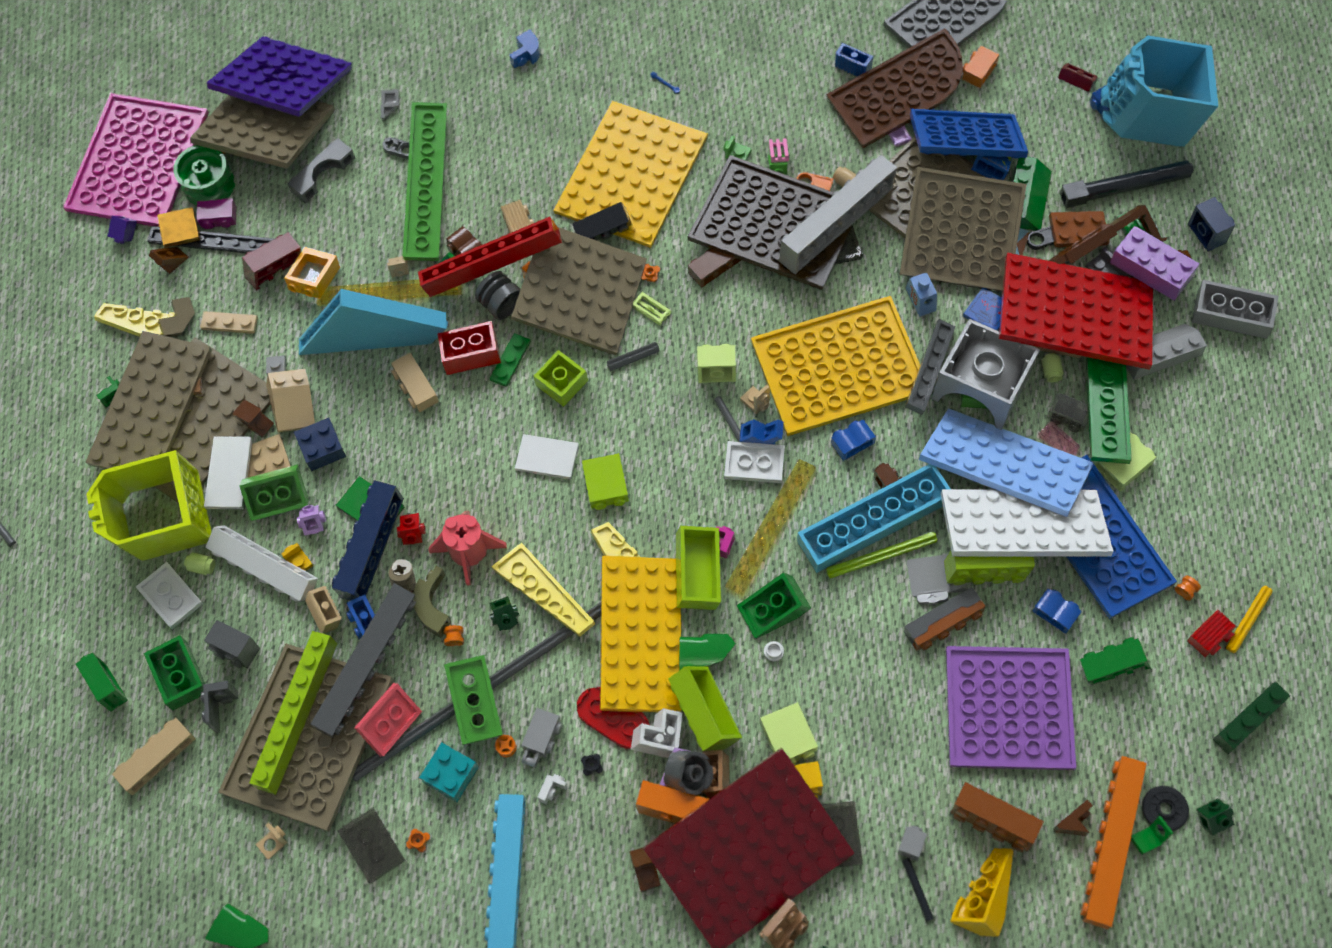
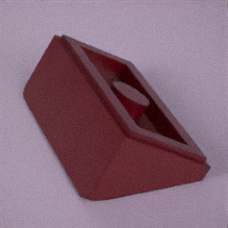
[1058,63,1098,92]

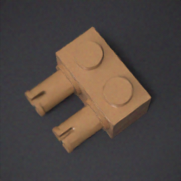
[700,750,729,799]

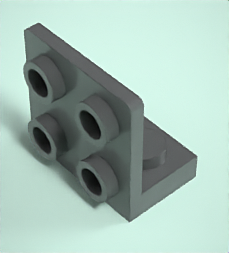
[201,681,238,733]

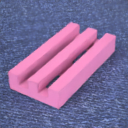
[769,139,789,162]

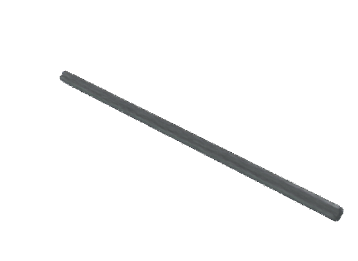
[352,602,601,781]

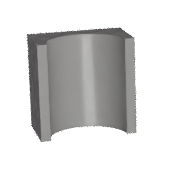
[931,319,1040,430]

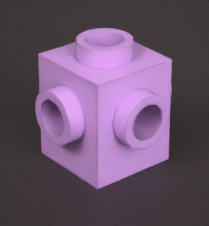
[297,505,326,536]

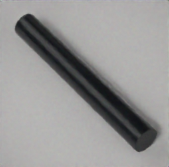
[902,858,934,922]

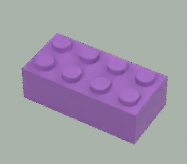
[1110,226,1200,301]

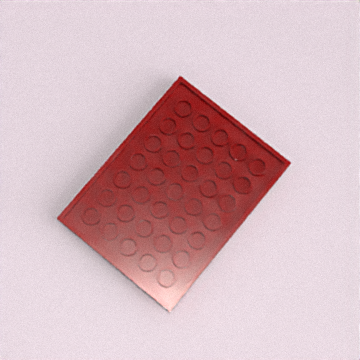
[999,252,1153,370]

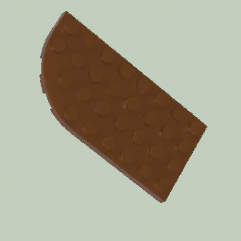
[826,28,963,149]

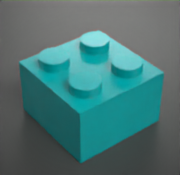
[419,742,479,802]

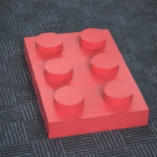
[354,683,422,757]

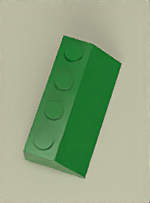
[1013,156,1052,231]

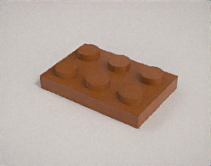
[1049,211,1110,247]

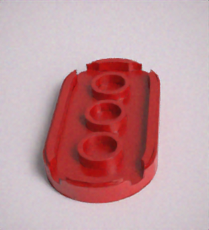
[577,687,650,749]

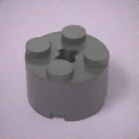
[663,750,713,795]

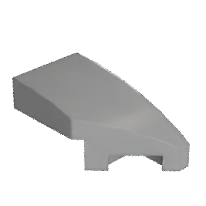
[380,89,399,120]

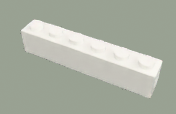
[205,525,318,602]

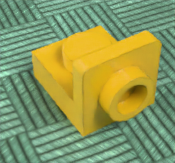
[281,543,314,571]

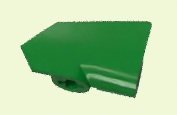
[679,634,736,671]
[205,903,269,948]

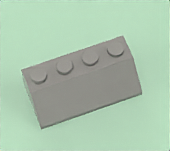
[1126,324,1207,380]

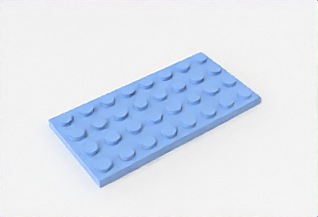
[919,408,1093,517]

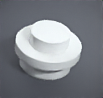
[764,641,784,661]

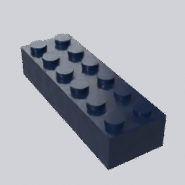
[332,480,404,601]

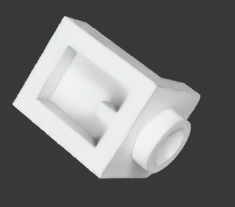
[537,774,568,804]

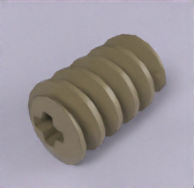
[388,559,416,593]

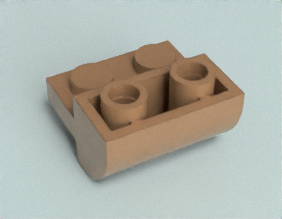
[759,898,809,948]

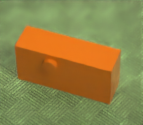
[636,780,709,824]

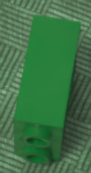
[75,652,128,712]

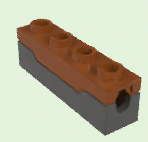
[903,587,986,651]

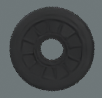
[1142,786,1189,831]

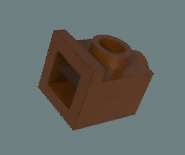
[874,463,902,489]

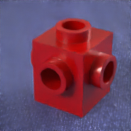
[397,513,426,545]

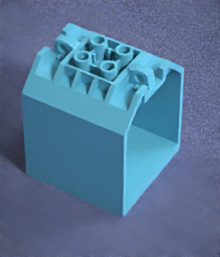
[1101,35,1218,146]

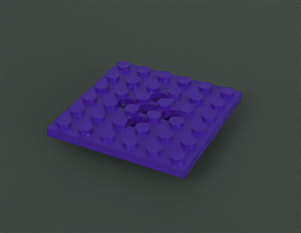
[207,36,352,117]

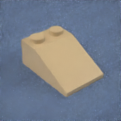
[266,369,315,432]

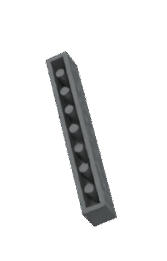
[311,583,416,738]

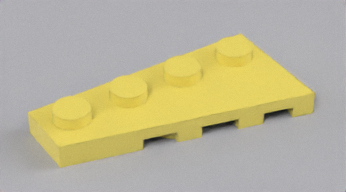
[94,303,175,337]
[591,522,640,557]

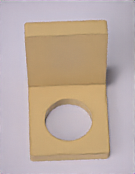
[387,256,409,278]
[256,822,288,859]

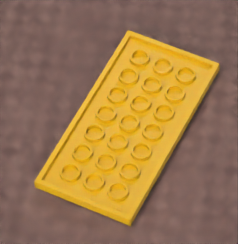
[600,556,682,712]

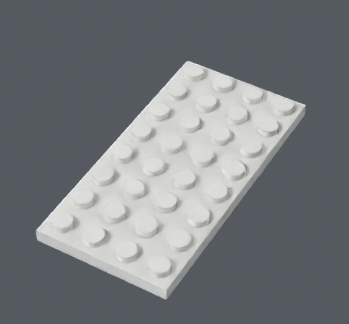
[941,489,1113,556]

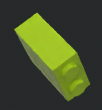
[582,453,629,510]

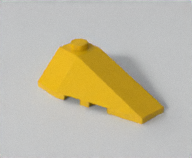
[950,848,1014,937]

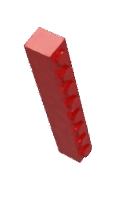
[418,216,562,298]

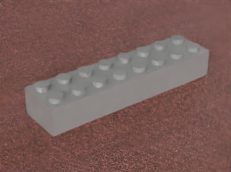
[779,155,897,274]

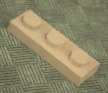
[200,311,258,334]

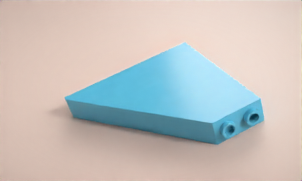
[299,289,448,355]

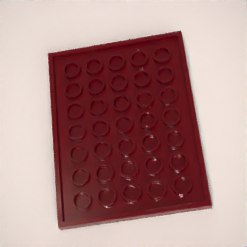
[642,748,855,948]

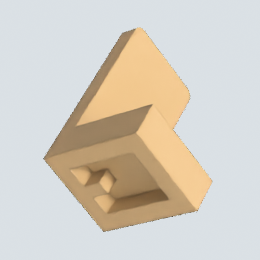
[740,385,770,414]

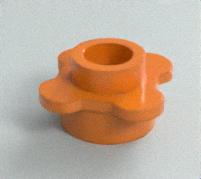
[641,264,660,282]
[406,829,430,853]

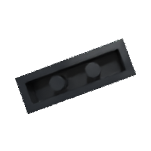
[572,202,632,241]

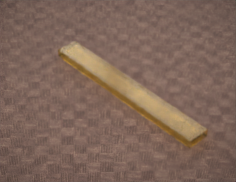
[317,280,462,306]
[725,459,816,596]

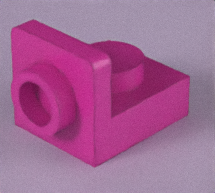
[716,526,735,559]

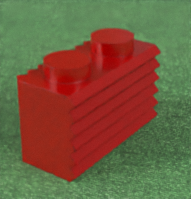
[1187,610,1236,658]

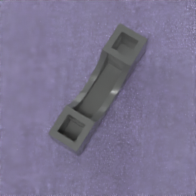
[287,138,355,204]

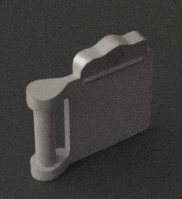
[907,554,968,606]

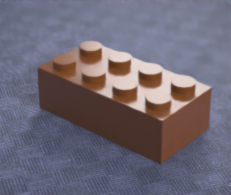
[950,782,1044,852]

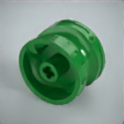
[173,145,235,206]

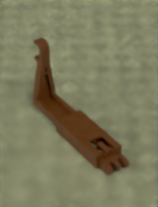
[1049,205,1167,264]

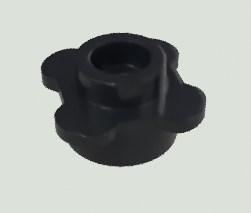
[581,754,603,776]

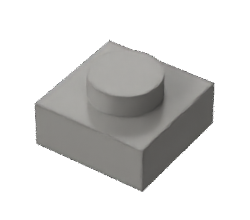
[266,355,286,375]

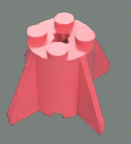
[429,511,507,585]

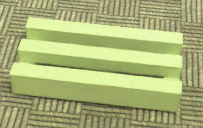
[632,292,671,326]

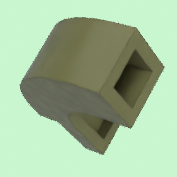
[413,566,451,638]

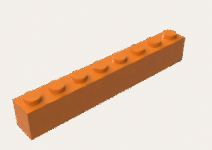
[1080,756,1147,929]

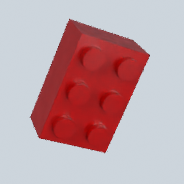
[437,321,501,375]

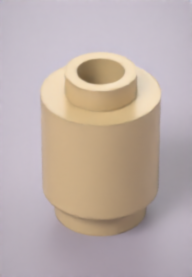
[833,166,856,187]

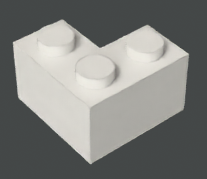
[631,708,682,758]

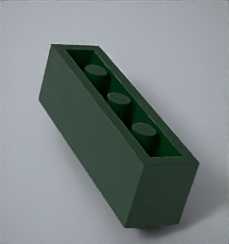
[1213,681,1291,755]

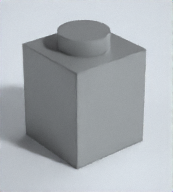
[897,825,927,861]

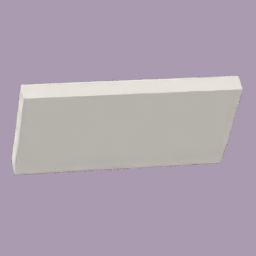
[204,437,253,509]

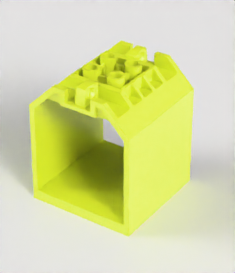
[86,450,212,561]

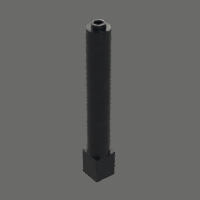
[1060,160,1194,208]

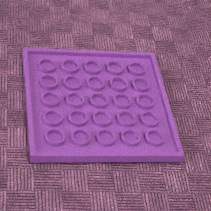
[946,646,1076,770]

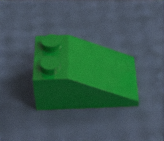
[737,572,812,639]

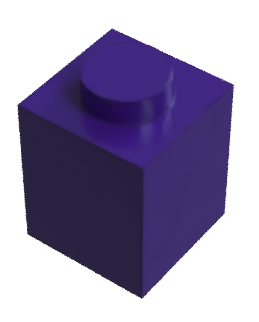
[107,216,137,244]

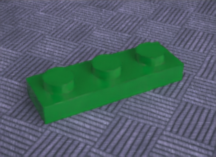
[490,333,531,387]

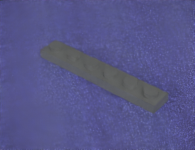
[905,319,956,415]

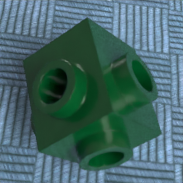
[490,596,520,631]
[1197,798,1235,836]

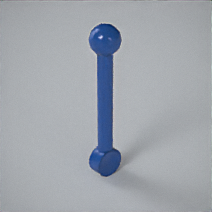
[651,72,680,94]

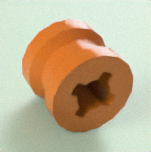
[1175,575,1201,601]
[444,625,464,647]
[495,735,517,758]

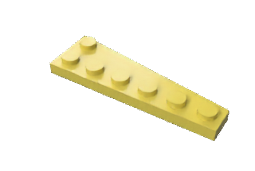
[491,542,595,637]

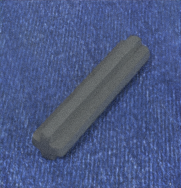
[607,342,659,371]

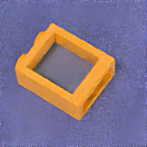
[284,247,340,299]

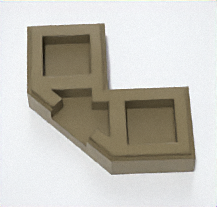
[158,297,195,337]

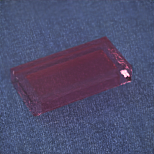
[1038,421,1080,455]

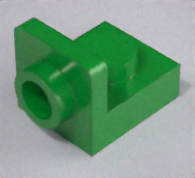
[96,376,120,408]

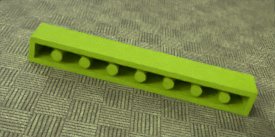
[249,631,338,795]

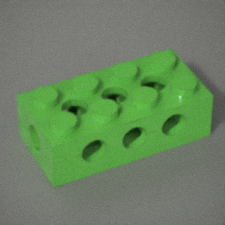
[444,655,503,745]

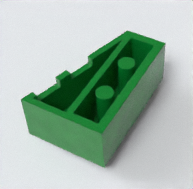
[1080,637,1151,685]

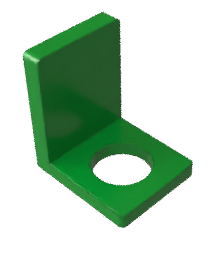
[1130,816,1173,855]

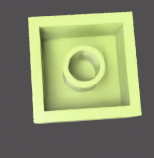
[697,344,736,383]

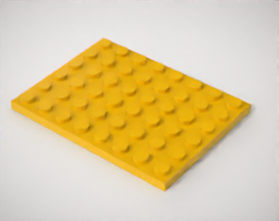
[553,101,708,248]
[751,296,920,436]

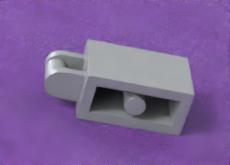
[521,708,563,768]

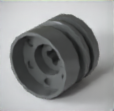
[475,271,521,320]

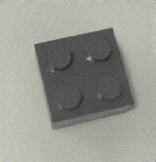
[204,620,260,668]

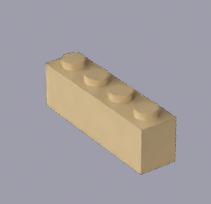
[112,717,196,795]

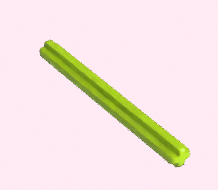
[826,532,938,578]

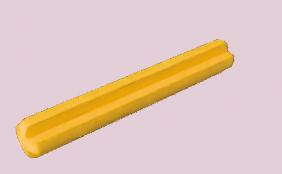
[1226,585,1273,653]

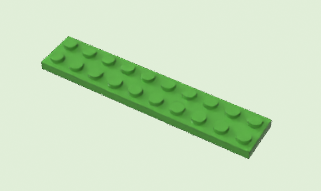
[402,102,447,261]

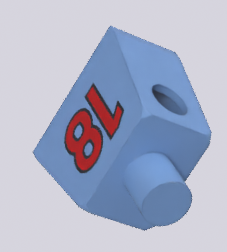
[906,273,937,317]

